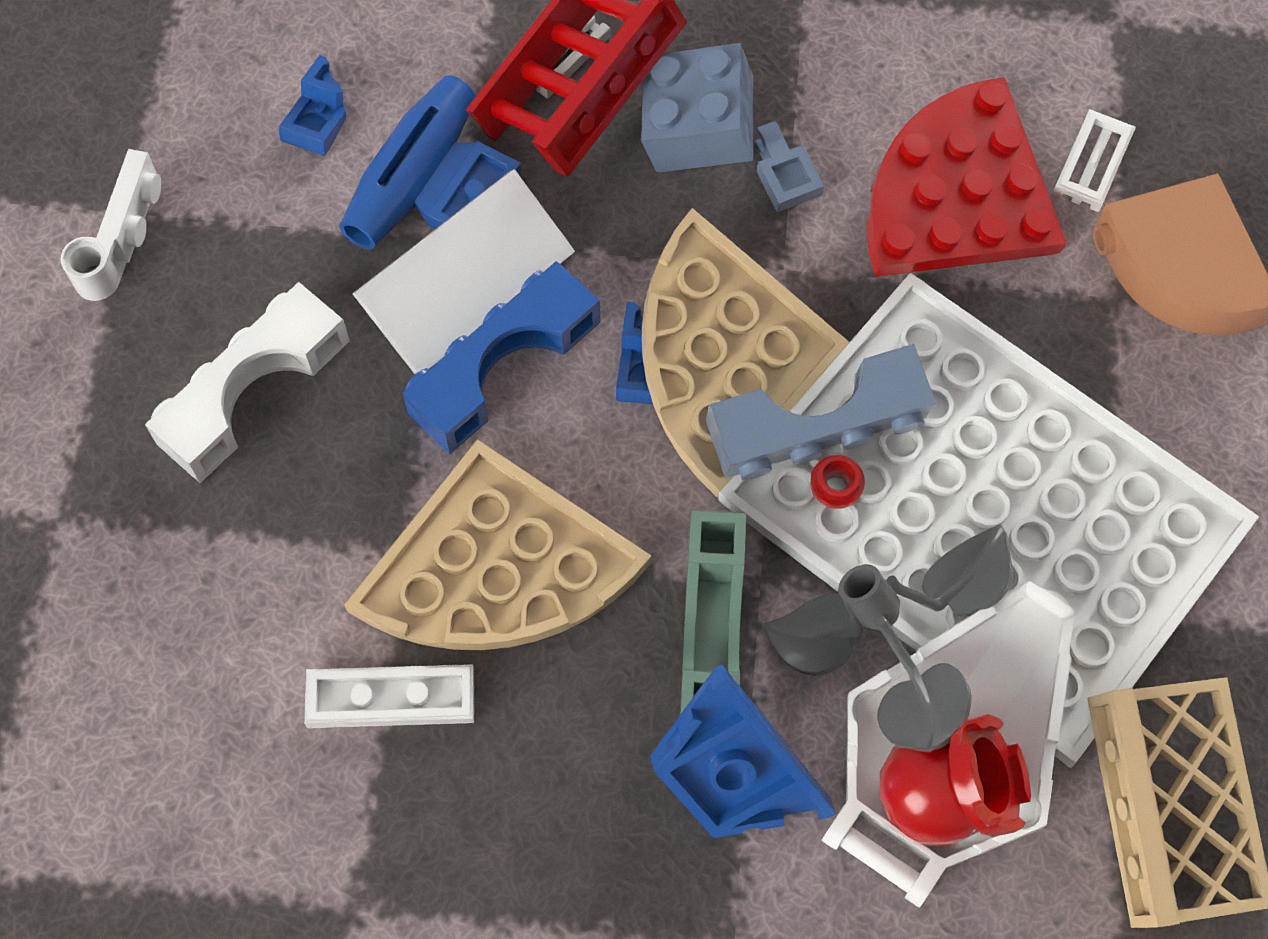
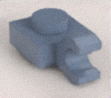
[755,121,824,213]

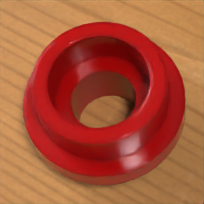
[810,455,865,509]

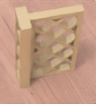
[1087,677,1268,928]

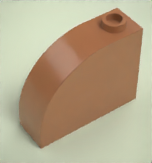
[1093,173,1268,335]

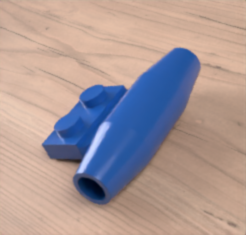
[340,75,521,249]

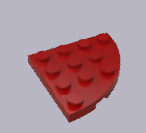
[866,77,1067,277]

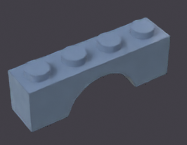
[705,344,936,480]

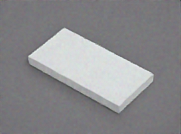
[353,169,575,374]

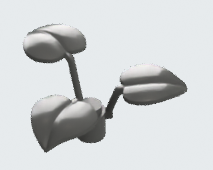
[764,524,1013,752]

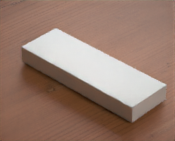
[304,664,474,728]

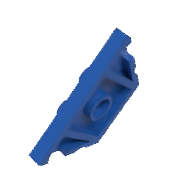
[650,664,836,838]

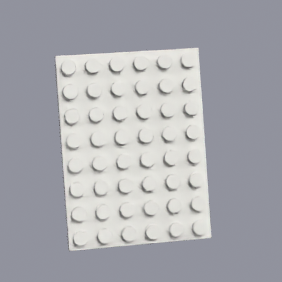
[718,273,1259,768]

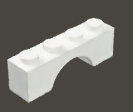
[145,282,350,483]

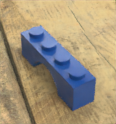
[402,261,600,454]

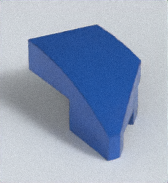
[279,55,346,156]
[616,302,653,404]

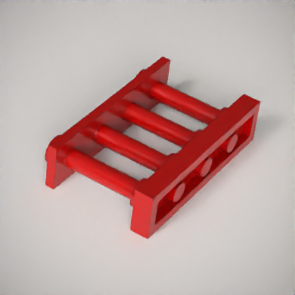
[466,0,688,177]

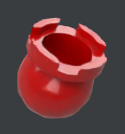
[879,714,1031,846]

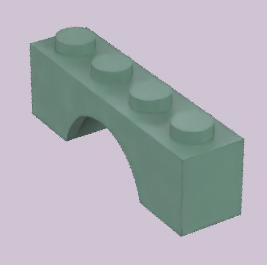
[680,510,746,715]

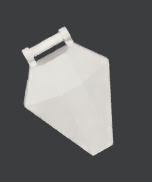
[821,581,1076,908]

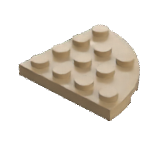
[642,208,850,497]
[344,439,652,650]

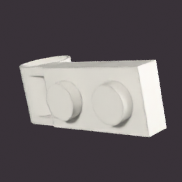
[61,149,161,301]

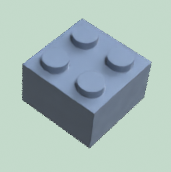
[641,43,753,172]

